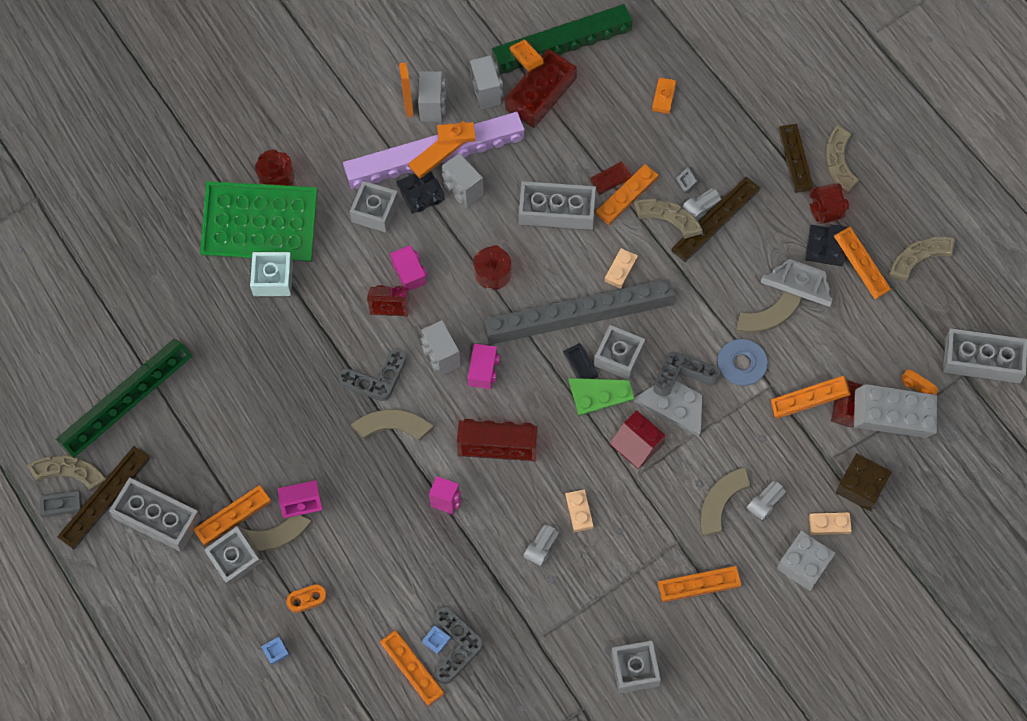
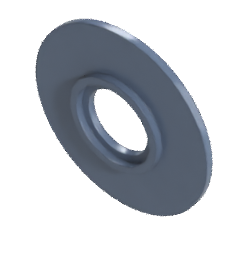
[717,339,767,386]

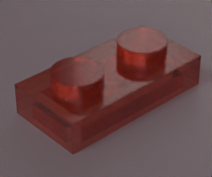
[590,161,631,195]

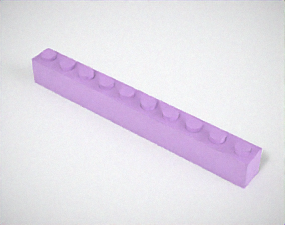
[343,112,524,189]

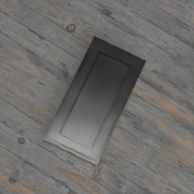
[563,343,598,379]

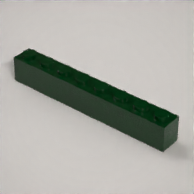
[492,4,633,74]
[55,339,192,458]

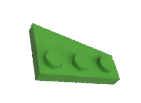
[568,378,635,416]

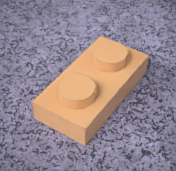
[604,248,638,289]
[565,489,593,532]
[809,512,852,535]

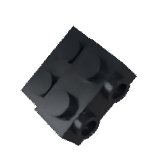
[396,171,445,214]
[805,224,848,267]

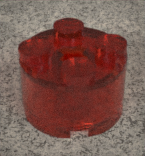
[255,150,294,186]
[809,183,849,224]
[474,245,512,290]

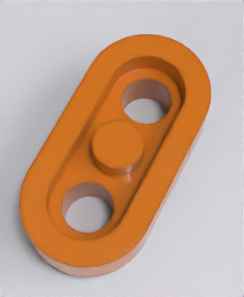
[901,369,939,395]
[286,585,327,613]

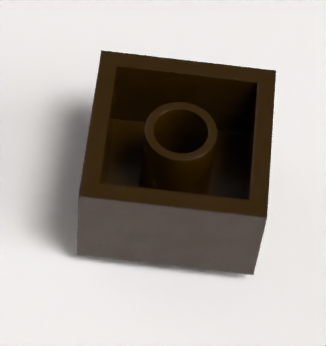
[835,453,892,512]

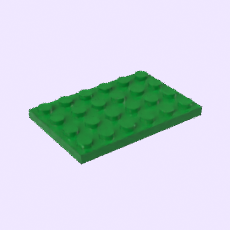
[200,181,318,262]

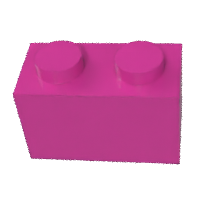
[390,245,428,292]
[468,344,500,389]
[429,476,462,514]
[278,480,322,518]

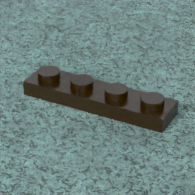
[778,124,814,193]

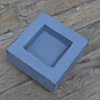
[422,625,451,655]
[261,637,290,666]

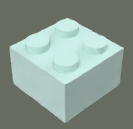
[250,252,293,296]

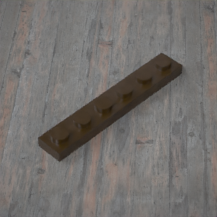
[672,176,760,263]
[57,446,150,550]

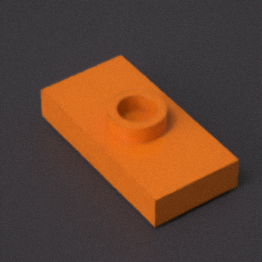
[510,40,544,71]
[652,77,676,114]
[437,122,475,144]

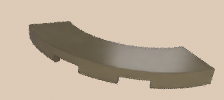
[826,124,859,195]
[633,199,703,239]
[889,236,955,281]
[736,291,802,333]
[351,410,433,441]
[27,455,106,492]
[700,467,750,537]
[243,515,312,552]

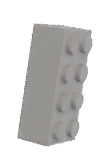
[519,181,596,230]
[943,328,1027,383]
[854,384,937,438]
[109,477,202,552]

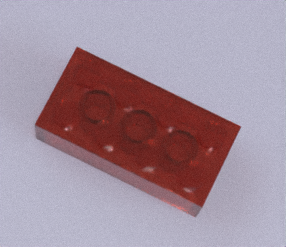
[505,49,577,128]
[457,419,538,462]

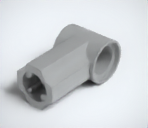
[682,188,721,221]
[747,481,786,521]
[524,525,559,567]

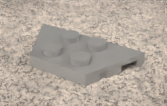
[761,259,832,307]
[634,381,702,437]

